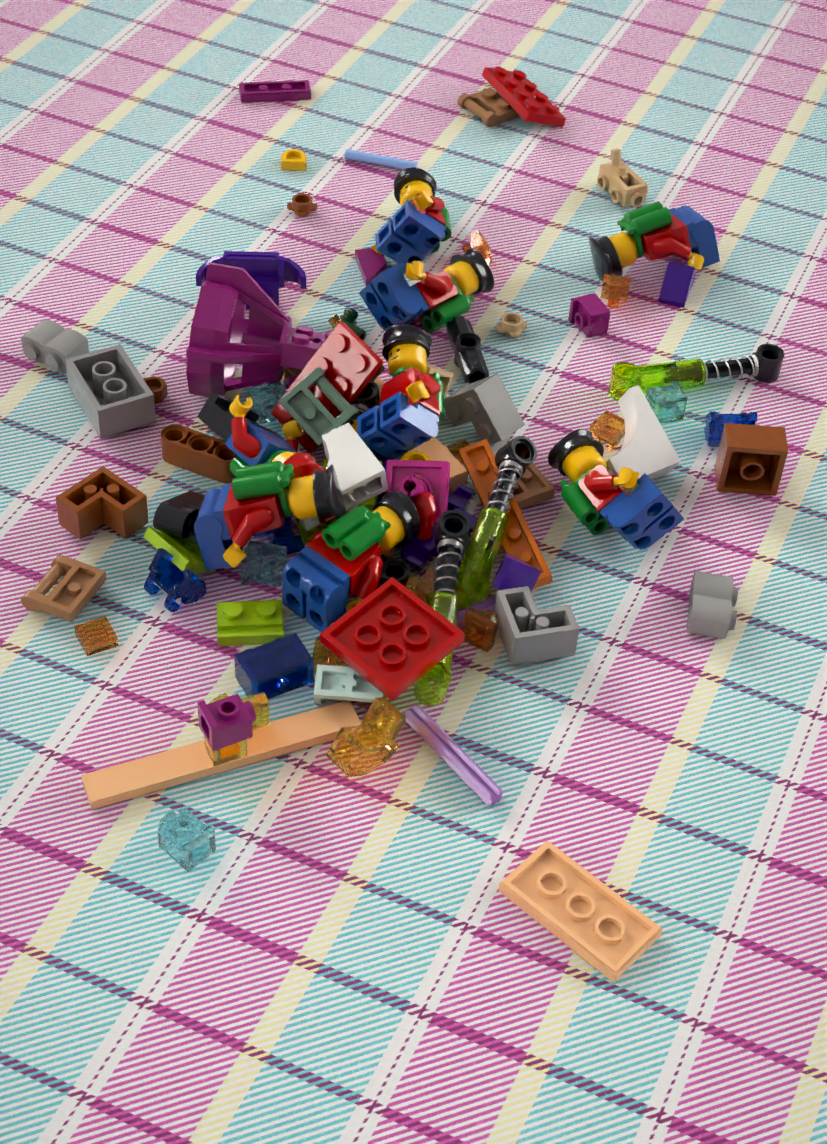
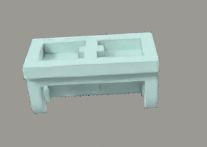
[313,664,384,710]

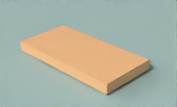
[498,840,663,983]

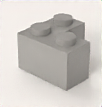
[444,373,525,445]
[494,586,580,665]

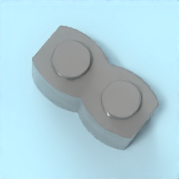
[21,320,89,373]
[687,571,738,639]

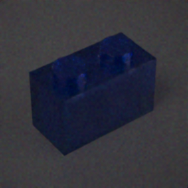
[234,633,314,705]

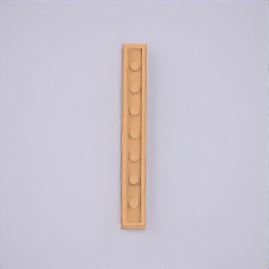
[81,701,362,810]

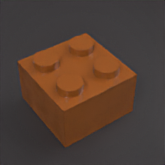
[714,423,788,496]

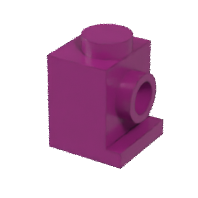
[568,293,611,338]
[198,694,256,751]

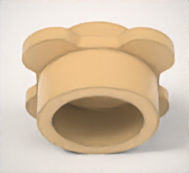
[496,312,527,338]

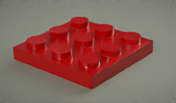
[320,577,465,701]

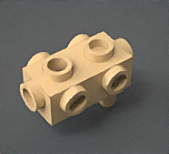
[597,149,648,207]

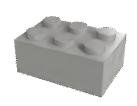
[65,344,156,439]

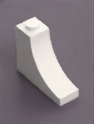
[606,385,681,491]
[299,423,388,531]

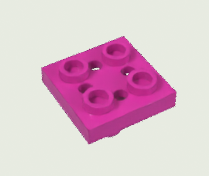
[385,460,450,525]

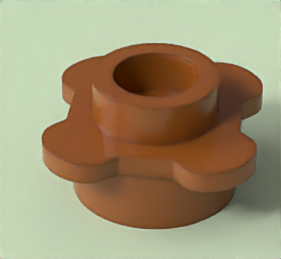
[287,193,317,217]

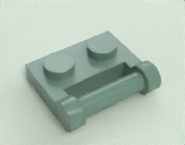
[279,367,360,447]

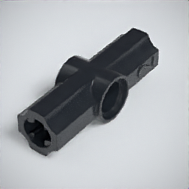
[446,316,489,384]

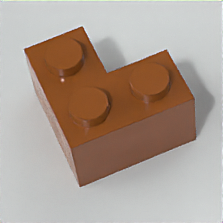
[56,466,149,540]

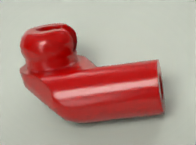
[413,492,436,540]

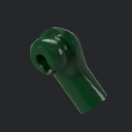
[339,307,366,341]

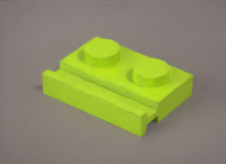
[144,526,216,575]
[216,600,284,646]

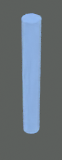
[345,149,418,170]

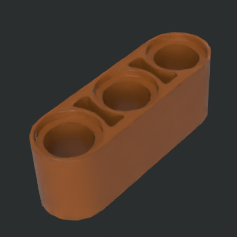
[161,424,238,484]

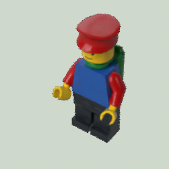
[197,391,324,481]

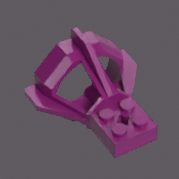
[186,263,332,397]

